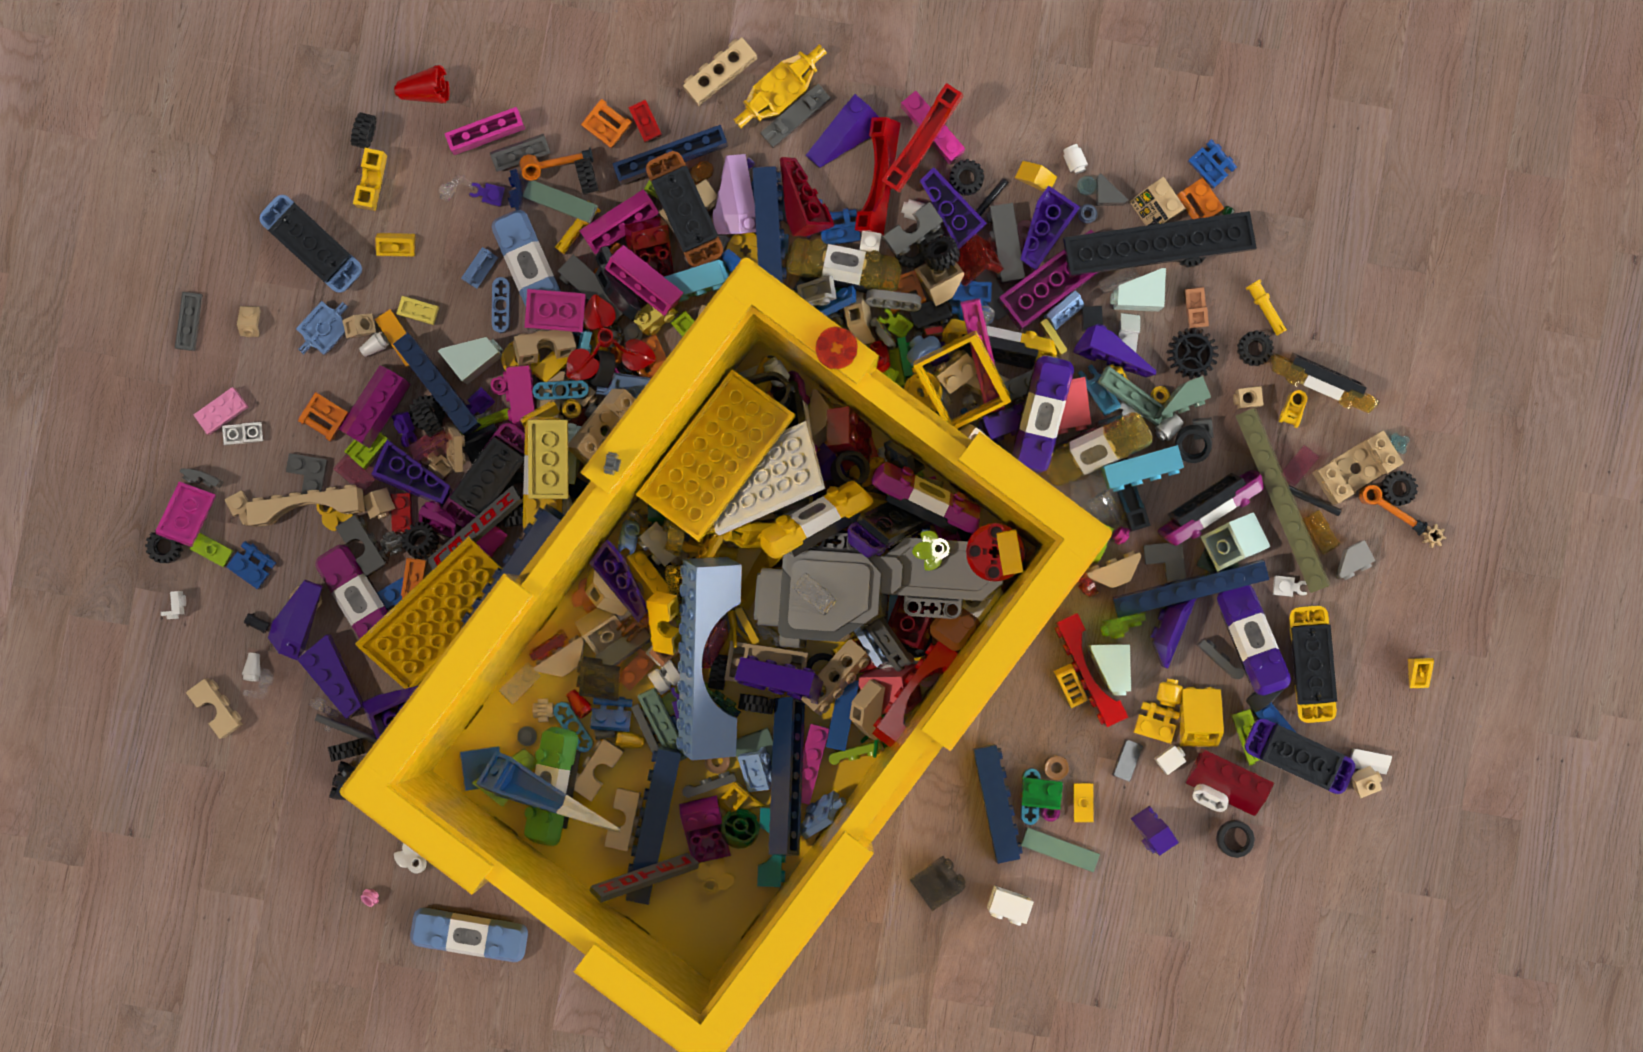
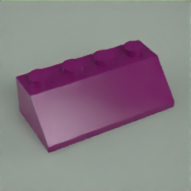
[339,365,411,449]

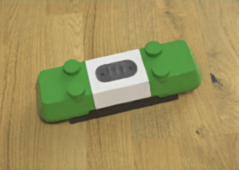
[524,727,581,846]

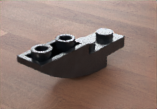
[595,246,642,321]

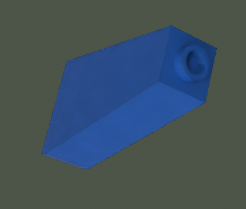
[826,680,859,751]

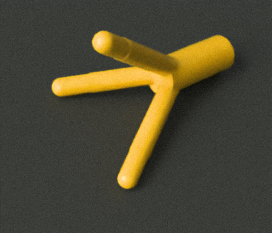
[724,610,751,654]

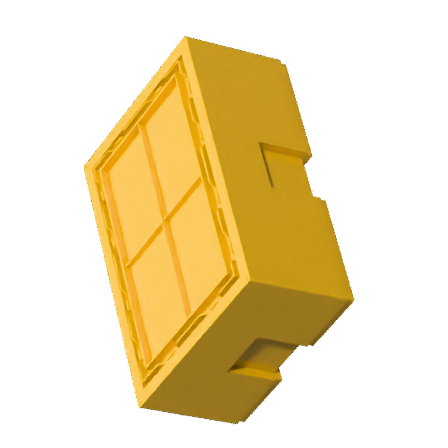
[340,258,1112,1052]

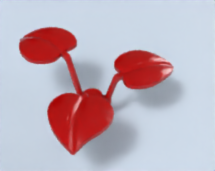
[566,294,656,380]

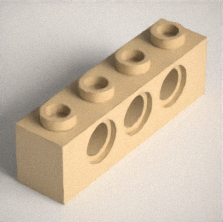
[683,38,757,107]
[801,638,871,716]

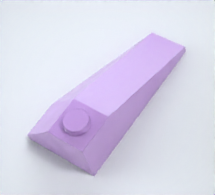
[712,154,756,234]

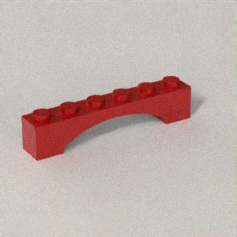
[881,83,964,193]
[855,117,901,235]
[1054,613,1128,727]
[872,641,958,747]

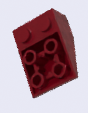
[624,217,674,277]
[827,406,872,463]

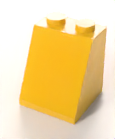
[1180,687,1224,747]

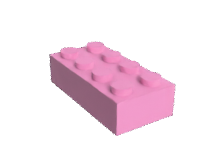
[194,387,249,435]

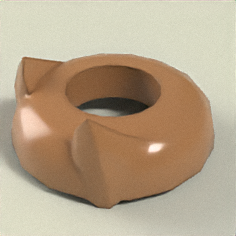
[1044,756,1069,780]
[704,757,730,774]

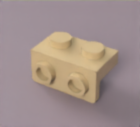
[934,349,977,394]

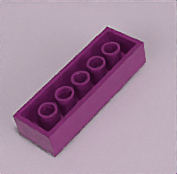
[997,229,1099,331]

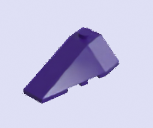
[805,94,879,168]
[1020,185,1080,270]
[1073,324,1156,378]
[268,579,323,660]
[362,686,418,740]

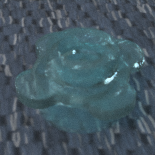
[1391,433,1410,454]

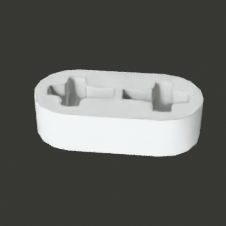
[1192,784,1229,812]

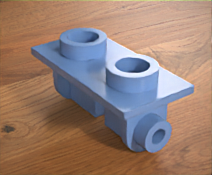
[461,247,498,289]

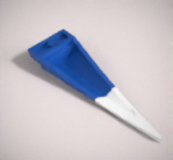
[476,751,621,832]

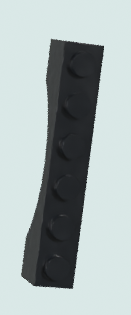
[1095,415,1151,532]

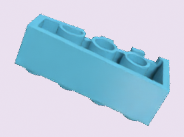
[664,260,731,302]
[1101,445,1184,492]

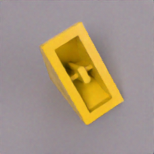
[1015,161,1057,192]
[1408,658,1434,688]

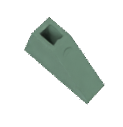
[1154,376,1211,420]

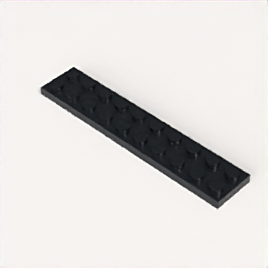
[1063,211,1257,276]

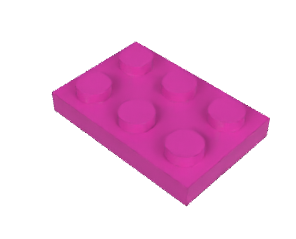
[524,289,585,332]
[155,482,216,547]

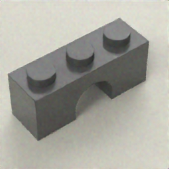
[881,202,943,256]
[335,515,388,576]

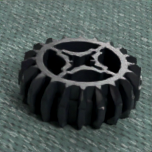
[1166,328,1219,380]

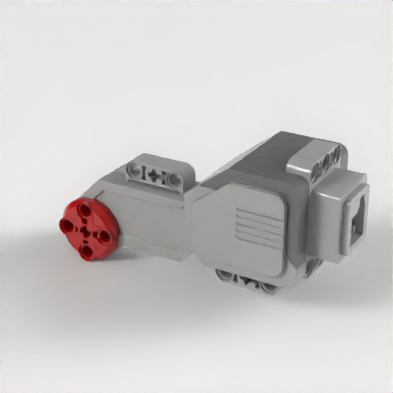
[754,523,1026,648]

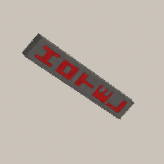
[427,486,523,570]
[590,853,699,903]

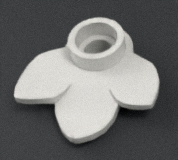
[394,843,427,874]

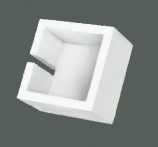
[987,885,1034,926]

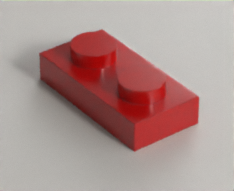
[628,99,662,143]
[391,493,412,532]

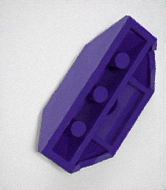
[1150,598,1197,669]

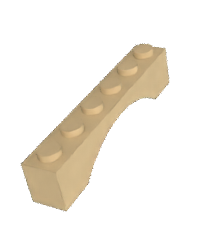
[246,485,365,527]

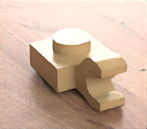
[419,449,454,480]
[224,490,249,526]

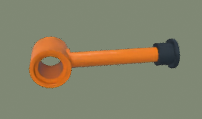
[520,147,594,181]
[1359,485,1428,536]

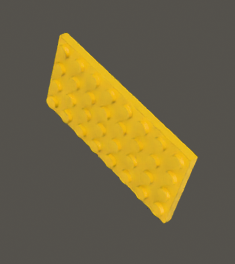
[636,369,796,542]
[355,536,501,689]

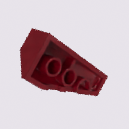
[780,157,835,236]

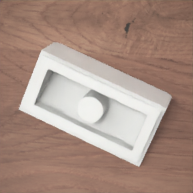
[1350,748,1392,774]

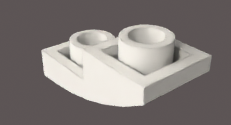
[222,422,263,445]

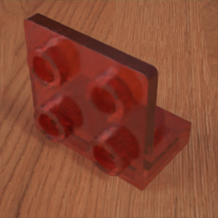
[957,235,1004,286]

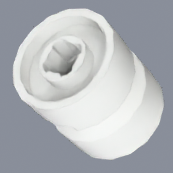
[648,660,680,695]

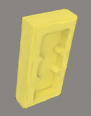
[397,296,439,325]
[1039,319,1067,356]

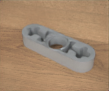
[866,289,922,311]

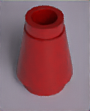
[566,689,592,719]

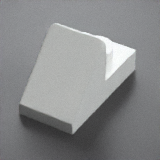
[1118,313,1140,352]

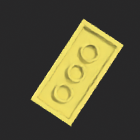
[528,419,569,499]

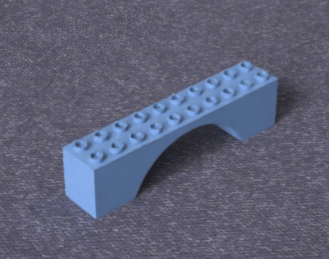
[676,557,742,760]

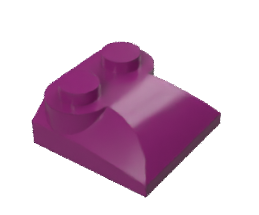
[418,500,456,538]

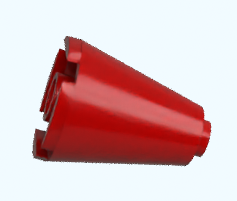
[394,65,450,104]

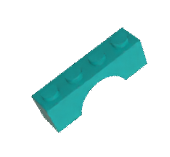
[757,807,786,887]

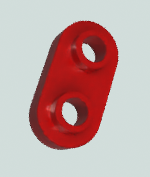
[869,341,891,373]

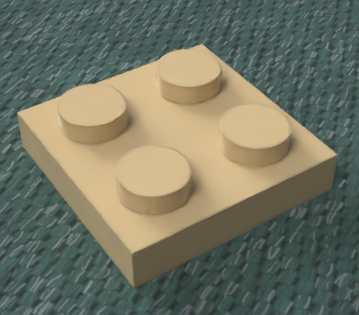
[445,422,466,472]

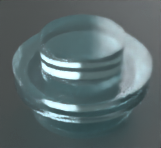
[1077,176,1096,195]

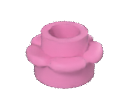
[361,889,379,907]

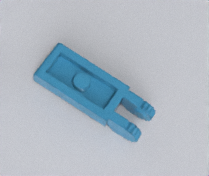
[1078,364,1121,417]

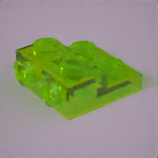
[1100,613,1146,639]

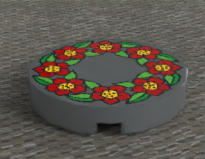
[870,316,899,350]

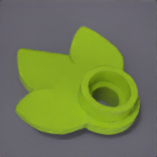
[912,531,950,571]

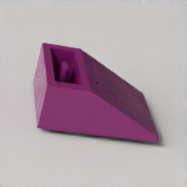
[679,795,731,863]

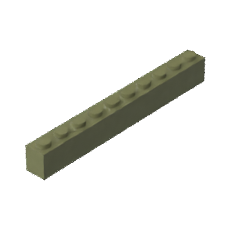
[1236,407,1330,593]

